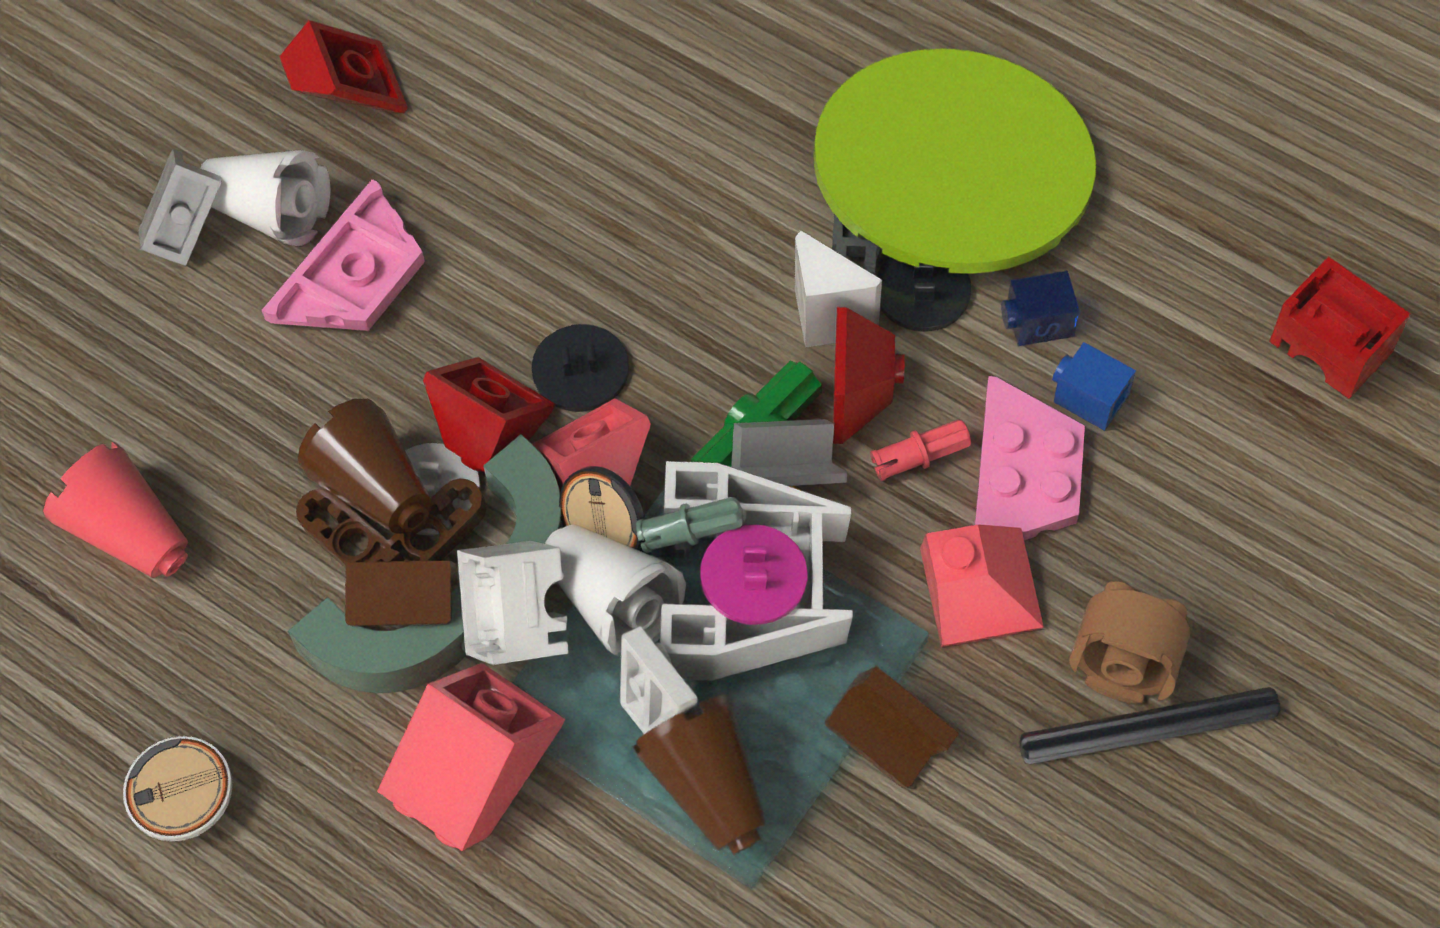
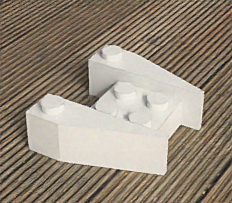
[660,461,852,680]

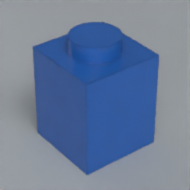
[1052,342,1136,431]

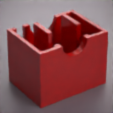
[1269,256,1411,399]

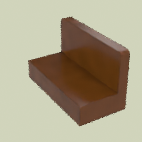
[345,561,458,626]
[825,666,959,788]

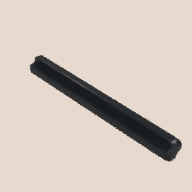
[1019,687,1280,764]

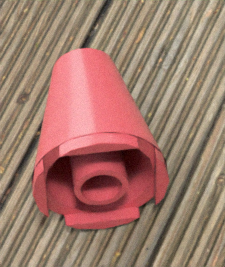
[43,442,188,578]

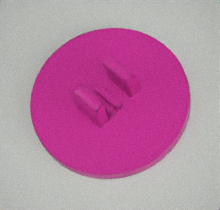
[700,524,808,625]

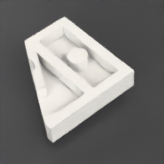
[620,626,698,734]

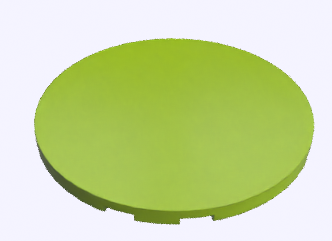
[813,49,1096,274]

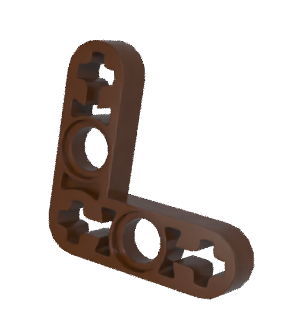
[296,478,486,568]

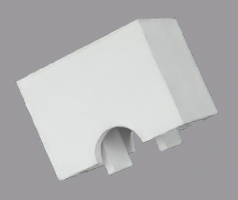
[457,541,568,665]

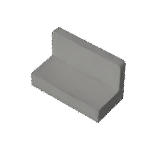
[138,149,221,266]
[731,419,848,486]

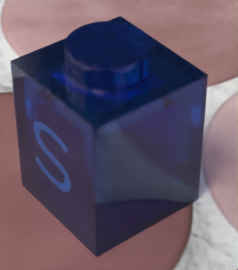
[1001,271,1080,346]

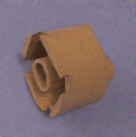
[1070,581,1190,703]

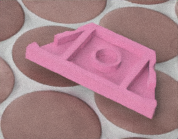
[262,179,425,331]
[975,376,1085,541]

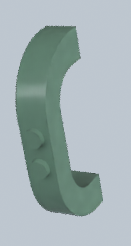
[288,434,563,693]

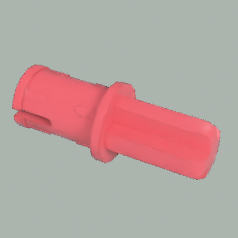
[870,420,971,482]

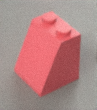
[377,663,565,851]

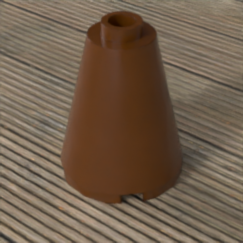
[298,398,431,534]
[632,694,767,855]

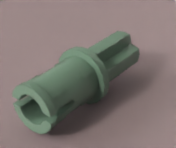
[636,497,744,553]

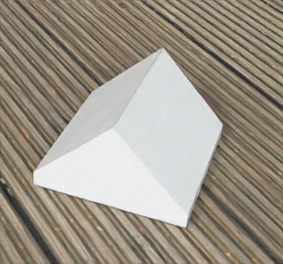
[795,231,882,347]

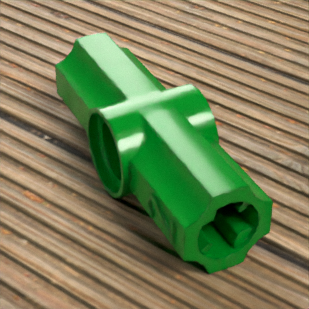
[691,360,822,467]

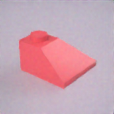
[532,398,651,492]
[920,524,1044,647]

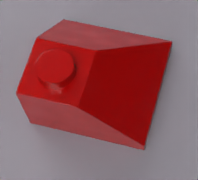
[279,20,408,114]
[833,307,905,444]
[423,357,555,472]

